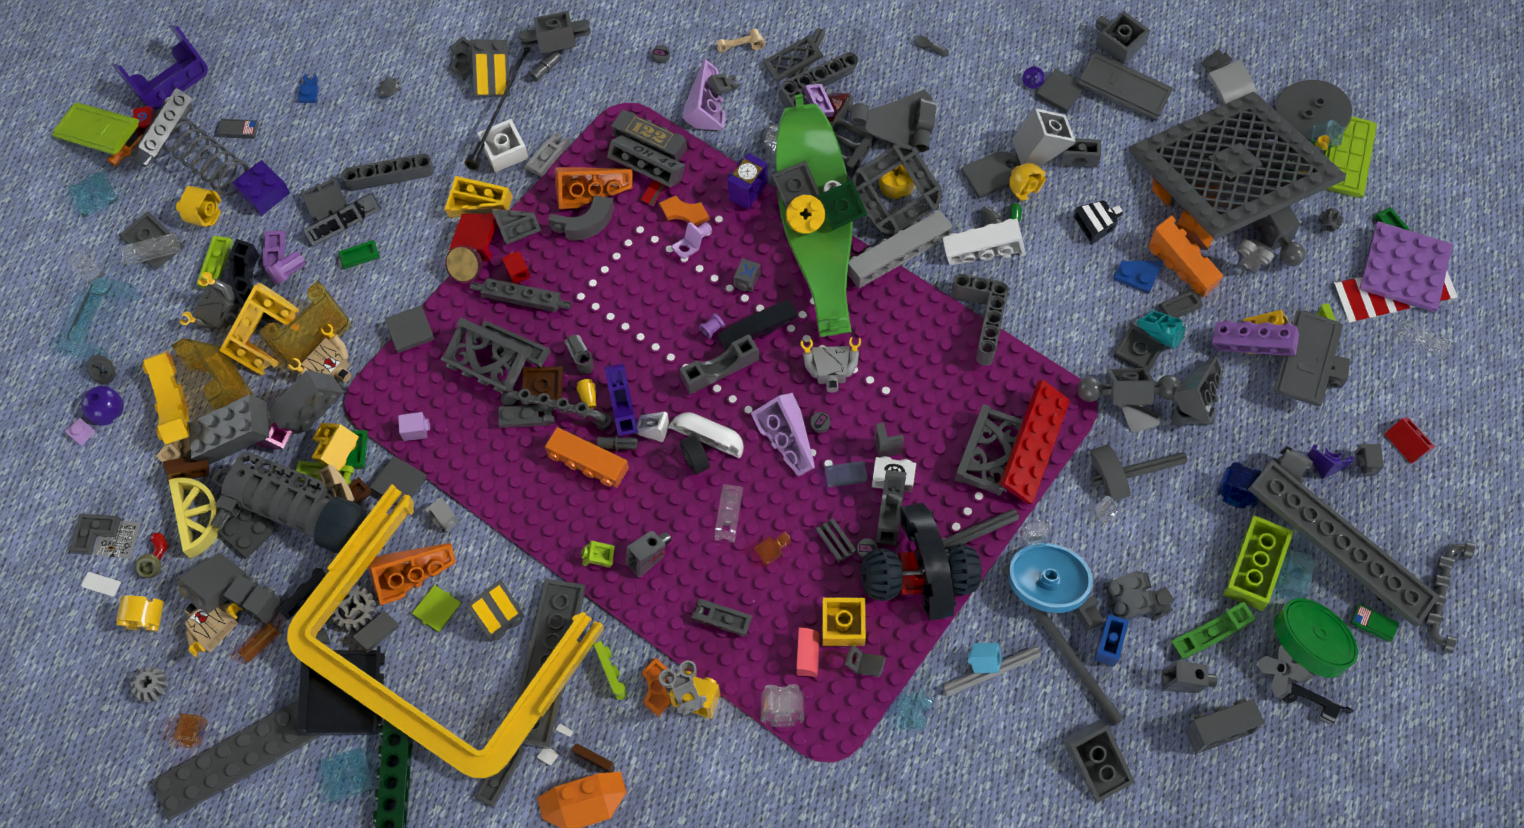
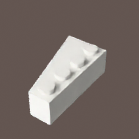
[943,219,1026,265]

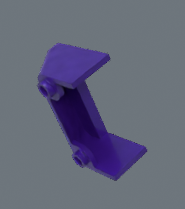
[112,25,208,109]

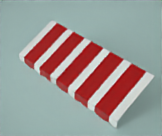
[1333,271,1458,323]

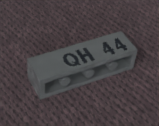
[607,135,685,187]

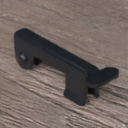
[1282,682,1354,724]

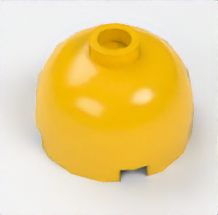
[1009,163,1046,201]

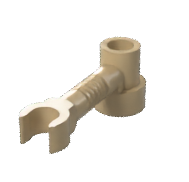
[717,29,765,53]

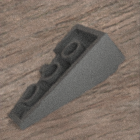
[1174,355,1223,425]

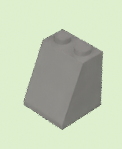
[1012,108,1076,167]

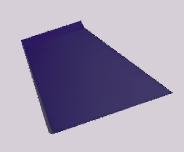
[1307,445,1354,479]

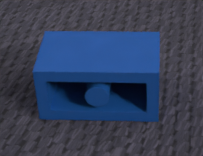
[1094,614,1129,667]

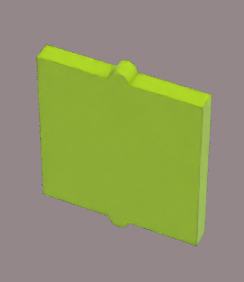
[412,585,462,632]

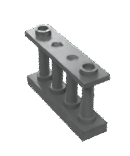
[831,95,878,177]

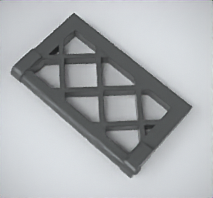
[763,35,824,83]

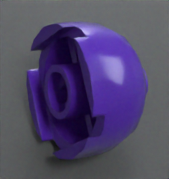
[81,386,124,426]

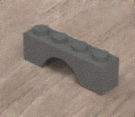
[680,334,759,395]

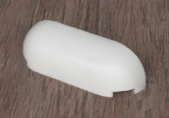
[669,412,744,459]

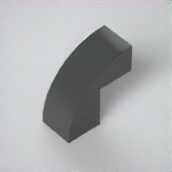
[1090,444,1131,502]

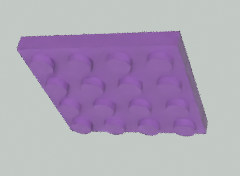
[1359,221,1453,312]

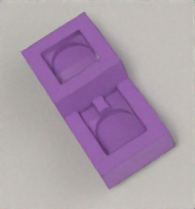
[263,231,286,267]

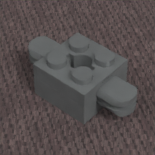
[519,11,591,53]

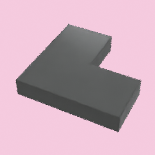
[69,514,121,555]

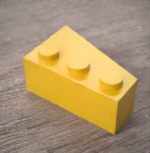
[444,176,513,218]

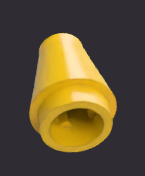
[576,379,596,409]

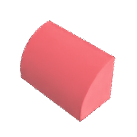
[797,627,820,677]

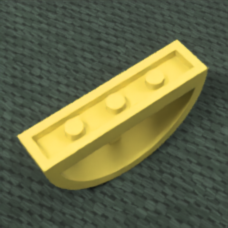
[169,478,219,558]

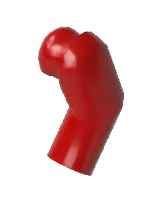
[150,532,168,560]

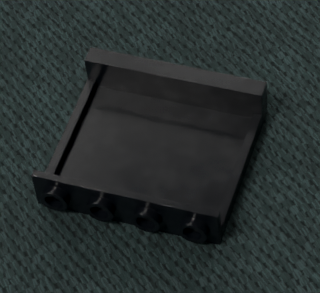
[297,646,385,735]

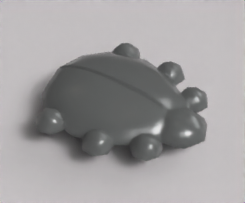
[377,77,402,96]

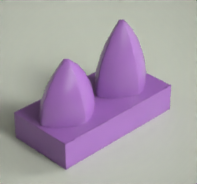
[804,84,835,117]

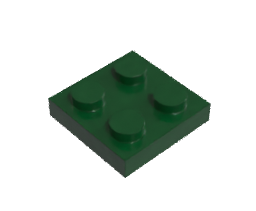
[817,180,868,230]

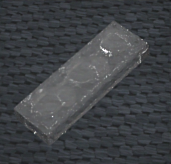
[120,232,181,266]

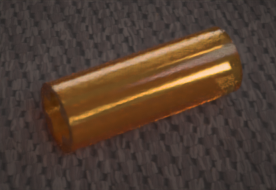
[238,622,280,662]

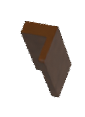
[163,456,209,484]

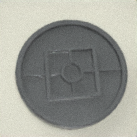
[1275,80,1352,141]

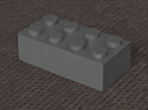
[189,395,269,464]

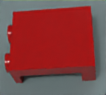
[449,213,499,261]

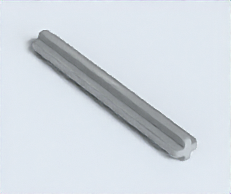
[943,646,1041,696]

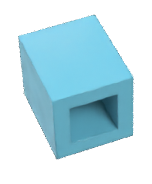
[968,643,1002,673]

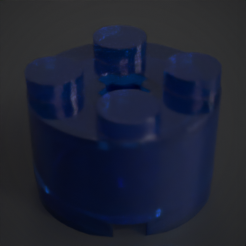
[1217,462,1262,509]

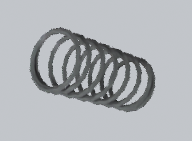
[162,117,249,196]

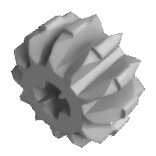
[130,666,169,703]

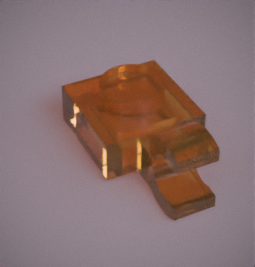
[754,532,791,566]

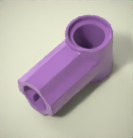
[264,251,306,285]

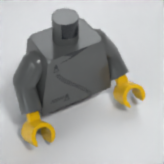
[179,272,240,329]

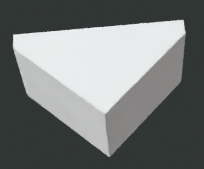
[635,411,669,442]

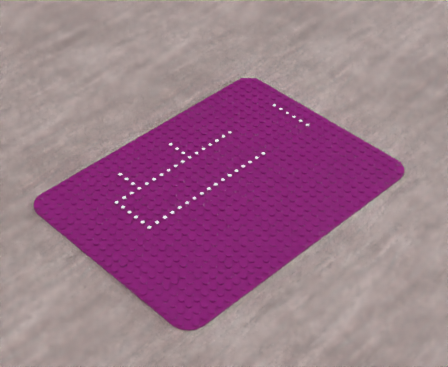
[345,103,1097,763]

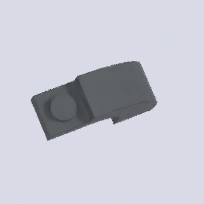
[548,195,615,240]
[876,470,907,546]

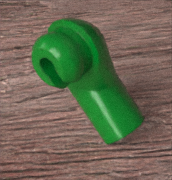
[1004,203,1022,222]

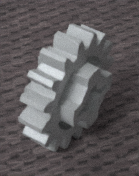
[332,586,377,631]

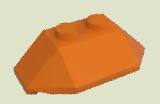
[537,772,627,828]

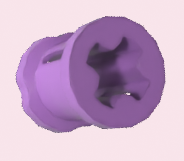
[699,313,725,339]

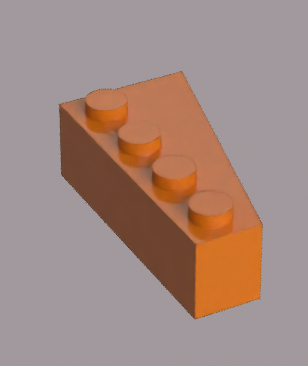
[1148,215,1223,297]

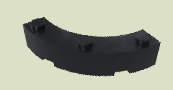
[228,239,283,335]
[900,502,956,621]

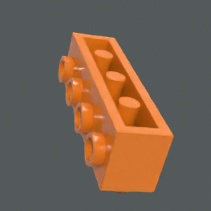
[545,427,629,488]

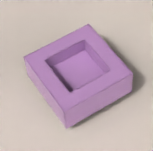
[65,418,96,445]

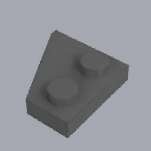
[492,209,541,244]

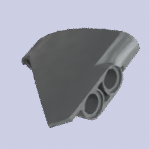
[850,89,936,152]

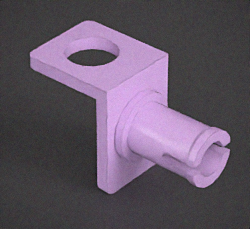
[671,222,712,259]

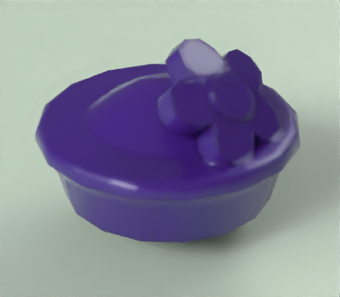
[1022,66,1045,89]

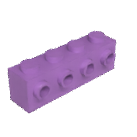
[1212,320,1299,356]

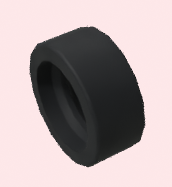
[679,434,710,475]

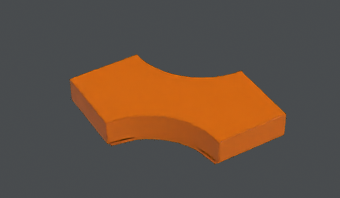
[659,196,710,226]
[641,657,671,717]

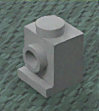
[425,497,459,532]

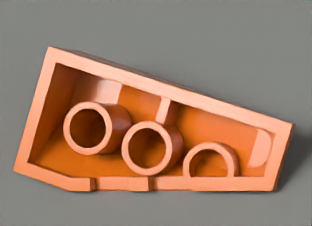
[555,167,632,209]
[368,543,456,606]

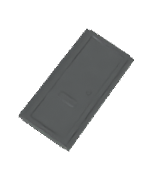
[1077,52,1173,121]
[1273,310,1343,407]

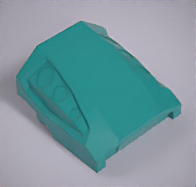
[1137,310,1186,350]

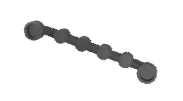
[501,389,612,431]
[1425,541,1475,654]

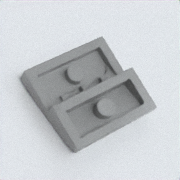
[1208,60,1257,105]

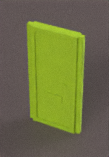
[52,102,140,155]
[1324,116,1377,198]

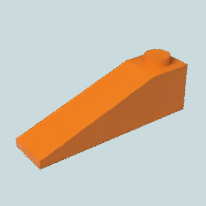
[1176,177,1219,250]

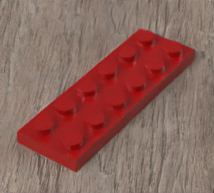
[1000,380,1070,504]

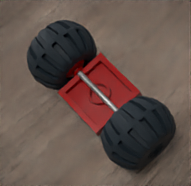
[861,544,982,601]

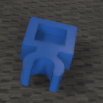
[298,74,319,103]

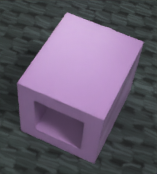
[398,412,430,441]

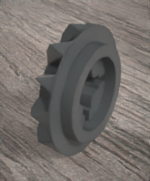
[86,354,118,384]

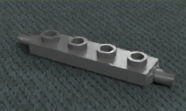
[470,278,572,312]

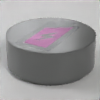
[652,45,670,64]
[810,412,830,433]
[857,539,878,559]

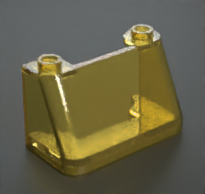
[259,280,351,372]
[171,338,255,410]

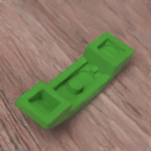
[1171,602,1256,660]

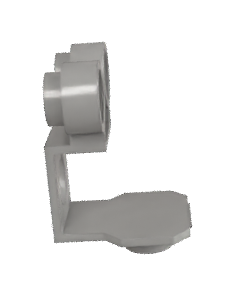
[1239,239,1274,274]
[659,660,706,715]

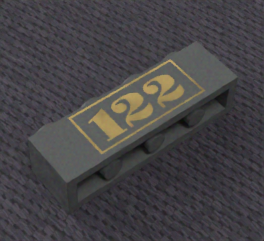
[611,110,687,162]

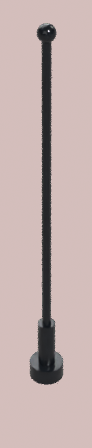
[464,47,530,170]

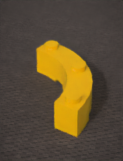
[142,350,190,445]

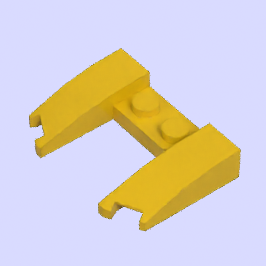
[219,283,299,376]

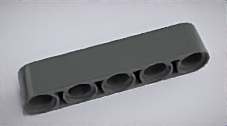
[341,154,434,191]

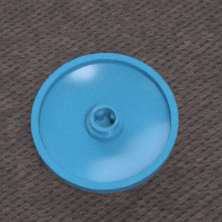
[1008,543,1093,613]

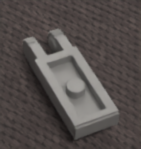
[526,132,571,178]

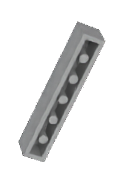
[847,210,953,288]

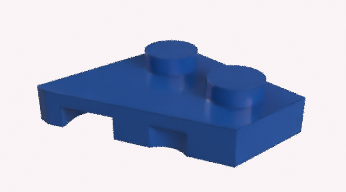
[1114,261,1163,294]

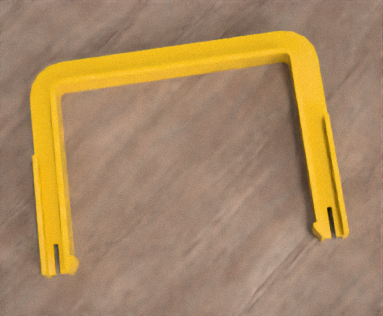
[287,484,604,778]

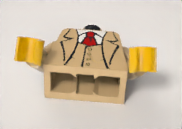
[288,324,351,383]
[185,603,243,658]

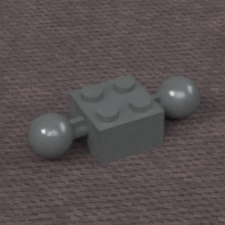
[1244,183,1305,266]
[1077,368,1181,407]

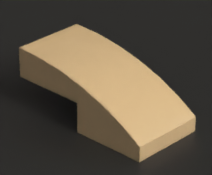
[156,434,191,463]
[317,465,354,501]

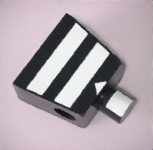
[1073,200,1123,245]

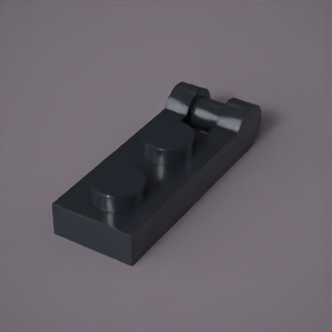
[278,568,326,621]

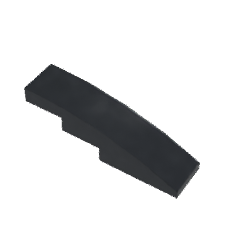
[303,192,382,246]
[717,300,798,350]

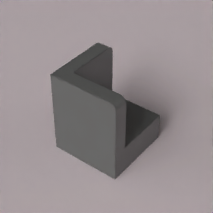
[1073,595,1104,632]

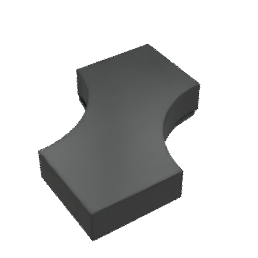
[450,36,472,81]

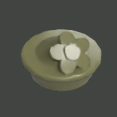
[135,554,161,578]

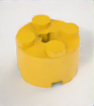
[878,165,915,199]
[176,186,221,227]
[785,195,825,234]
[116,595,164,632]

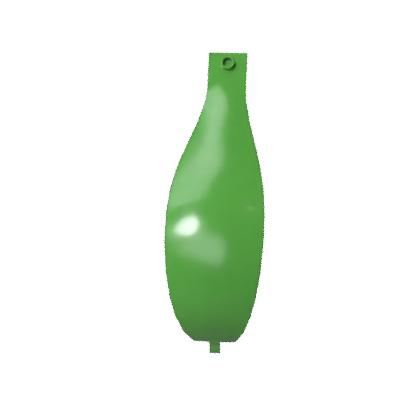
[775,94,853,337]

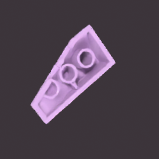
[683,59,725,130]
[751,393,815,476]

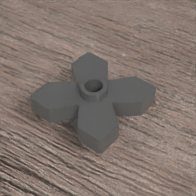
[1257,645,1314,699]

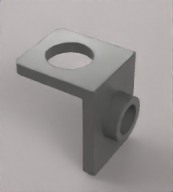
[845,645,886,677]

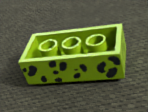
[1222,515,1294,611]

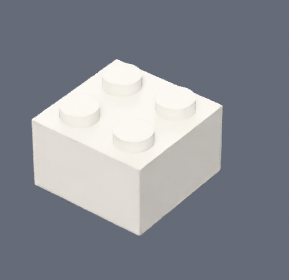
[477,119,529,172]

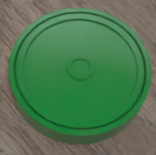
[1274,598,1358,678]

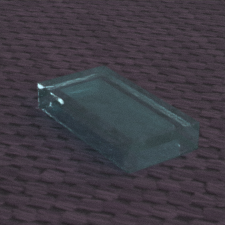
[824,461,868,487]

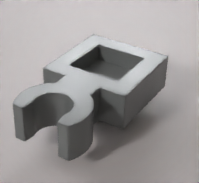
[708,74,740,94]

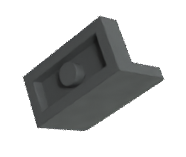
[874,423,904,458]

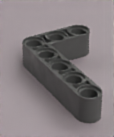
[778,52,858,108]
[951,274,1008,366]

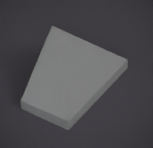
[1122,405,1163,433]

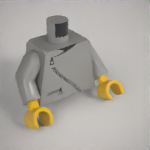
[800,337,861,393]

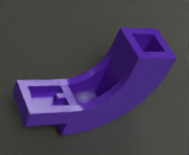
[604,363,638,437]

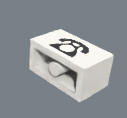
[872,456,916,493]

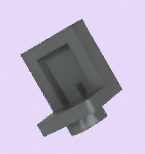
[1201,49,1232,73]

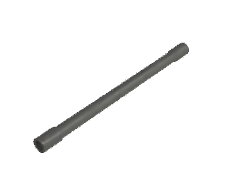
[1001,564,1124,726]

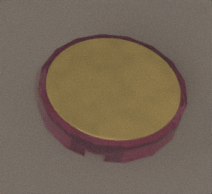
[445,244,482,283]

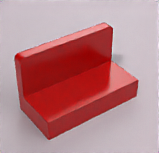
[1385,417,1435,464]

